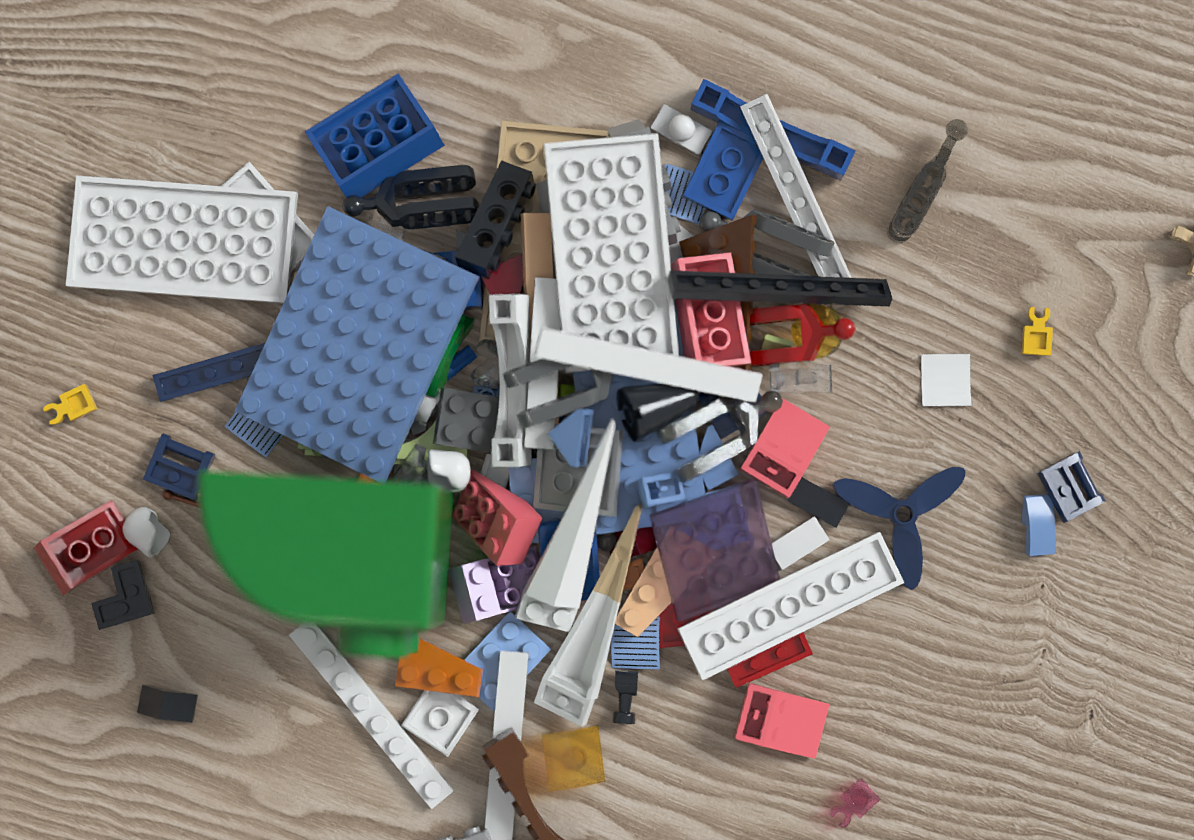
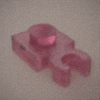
[829,777,881,828]

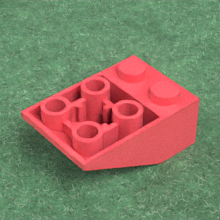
[739,398,830,498]
[452,470,542,566]
[733,682,830,759]

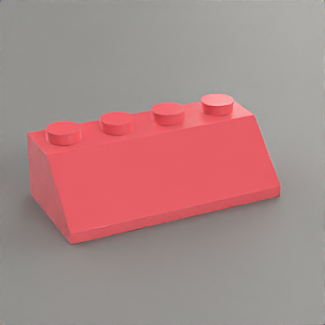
[670,253,751,368]

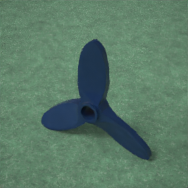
[833,467,965,590]

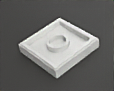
[401,690,479,757]

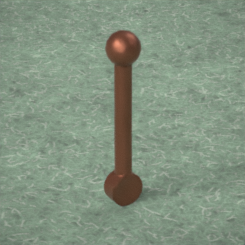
[162,489,199,508]

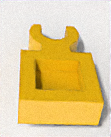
[1021,307,1053,356]
[43,384,98,425]

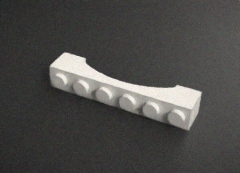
[489,294,532,467]

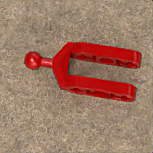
[749,304,856,367]

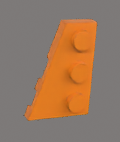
[395,638,483,697]

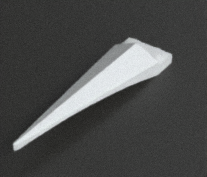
[515,419,615,632]

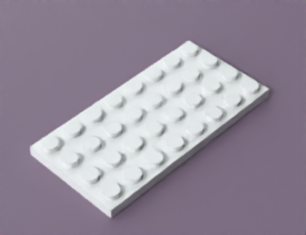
[544,134,679,373]
[66,176,298,304]

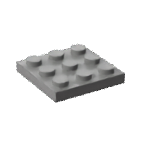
[533,424,623,516]

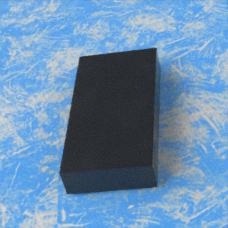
[787,477,849,528]

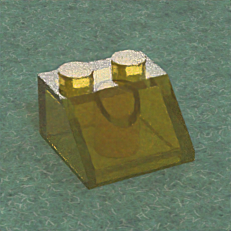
[542,725,606,792]

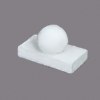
[650,104,712,156]

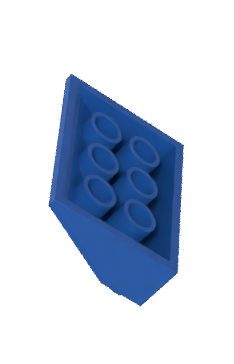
[305,73,445,198]

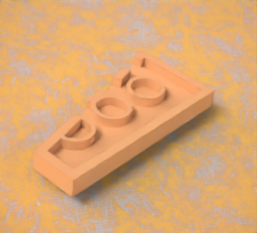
[615,525,719,637]

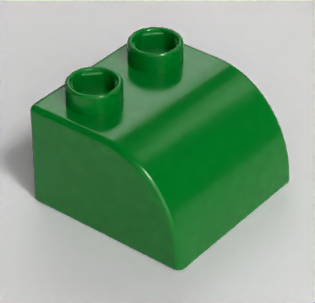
[198,471,454,658]

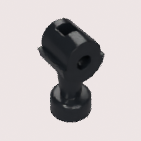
[613,670,638,724]

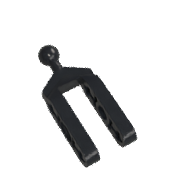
[342,165,479,230]

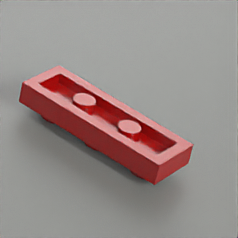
[727,632,813,688]

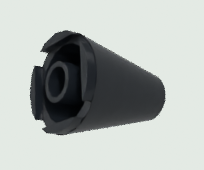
[616,383,699,442]

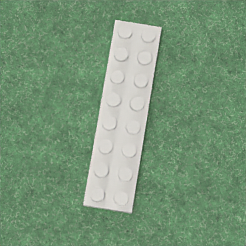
[677,532,904,680]

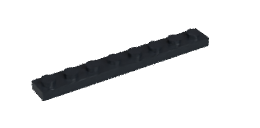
[667,270,893,307]

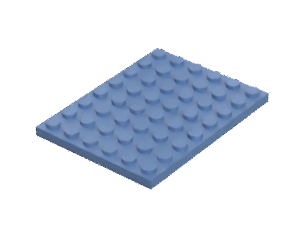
[235,206,479,482]

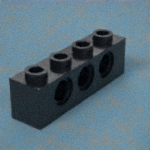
[455,160,536,279]

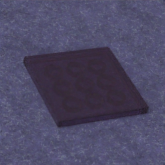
[649,478,780,622]

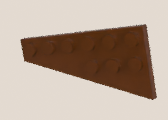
[679,215,757,402]

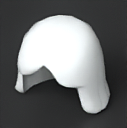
[427,450,471,492]
[123,507,170,558]

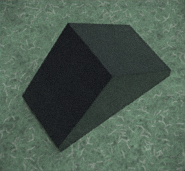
[137,685,198,723]

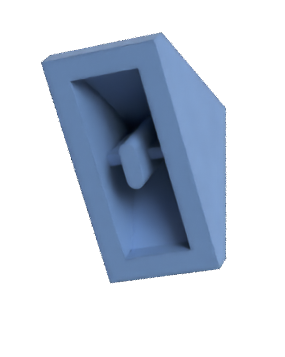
[548,409,594,467]
[636,471,686,509]

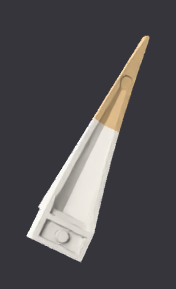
[534,504,642,727]

